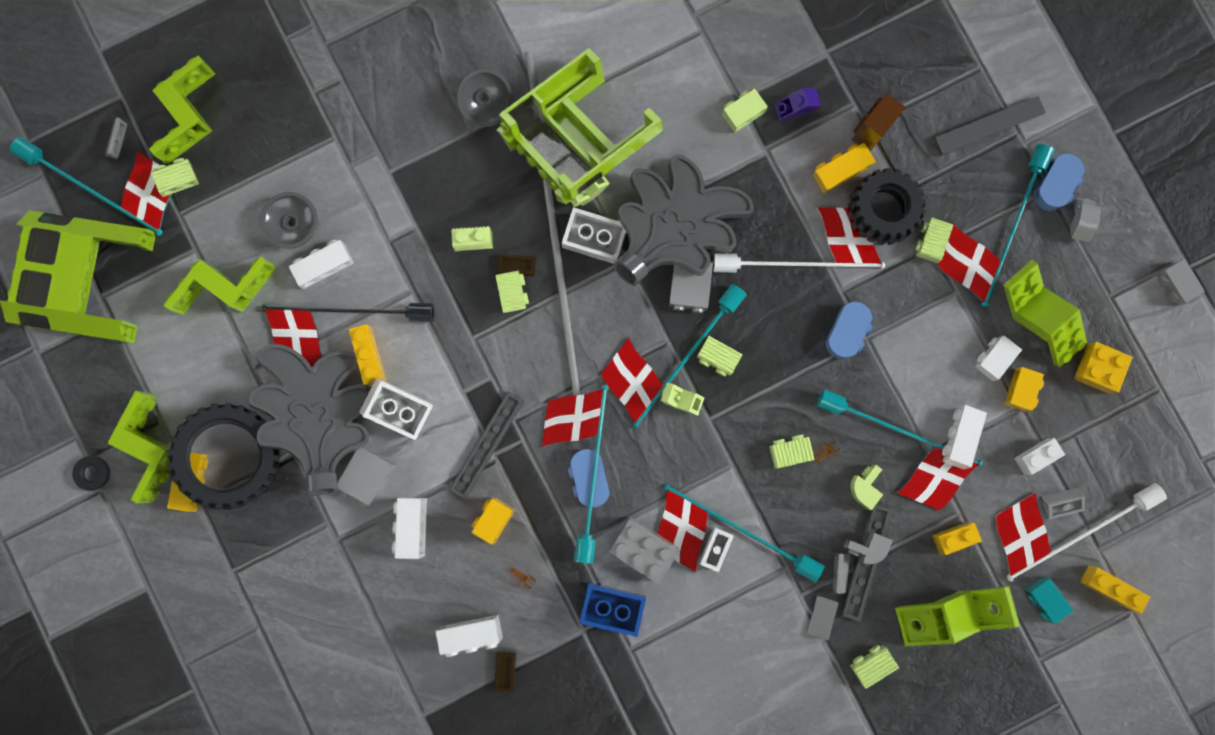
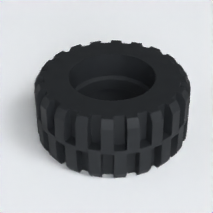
[848,168,926,245]

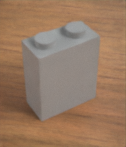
[669,263,713,313]
[337,447,396,507]

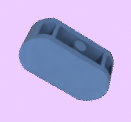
[1033,154,1085,211]
[825,302,873,359]
[568,449,610,507]

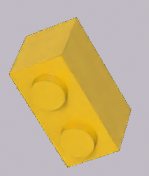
[1004,367,1044,412]
[932,522,982,555]

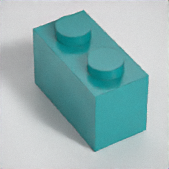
[1024,577,1074,624]

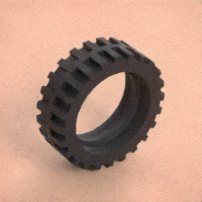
[167,403,280,510]

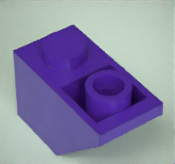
[774,88,821,121]

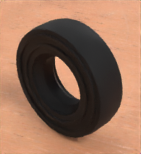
[72,456,110,491]

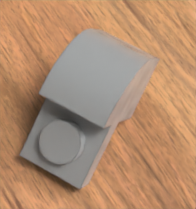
[1069,198,1101,242]
[844,532,893,564]

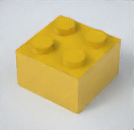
[1074,342,1133,394]
[471,498,516,545]

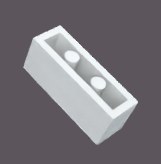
[289,240,354,289]
[942,405,987,469]

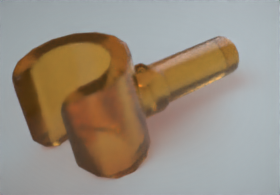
[815,442,840,463]
[510,567,536,588]

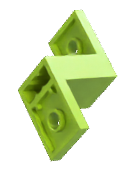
[149,55,215,165]
[163,256,277,315]
[1003,260,1087,368]
[108,390,171,504]
[895,586,1020,646]

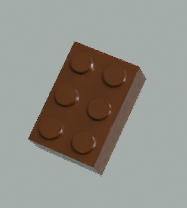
[852,93,906,152]

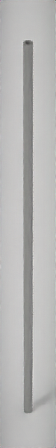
[525,51,581,396]

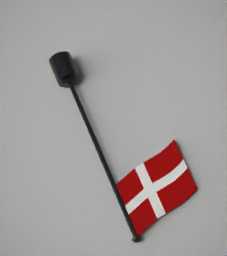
[261,303,435,367]

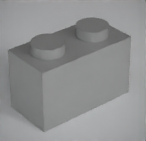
[1156,259,1205,306]

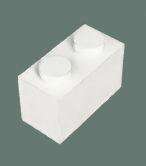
[975,335,1022,381]
[1014,438,1065,475]
[699,527,734,572]

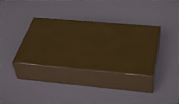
[497,254,536,276]
[494,651,516,693]

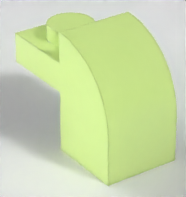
[570,175,610,207]
[661,383,704,416]
[850,465,883,510]

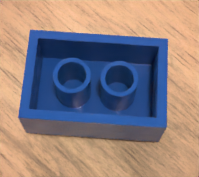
[580,582,646,637]

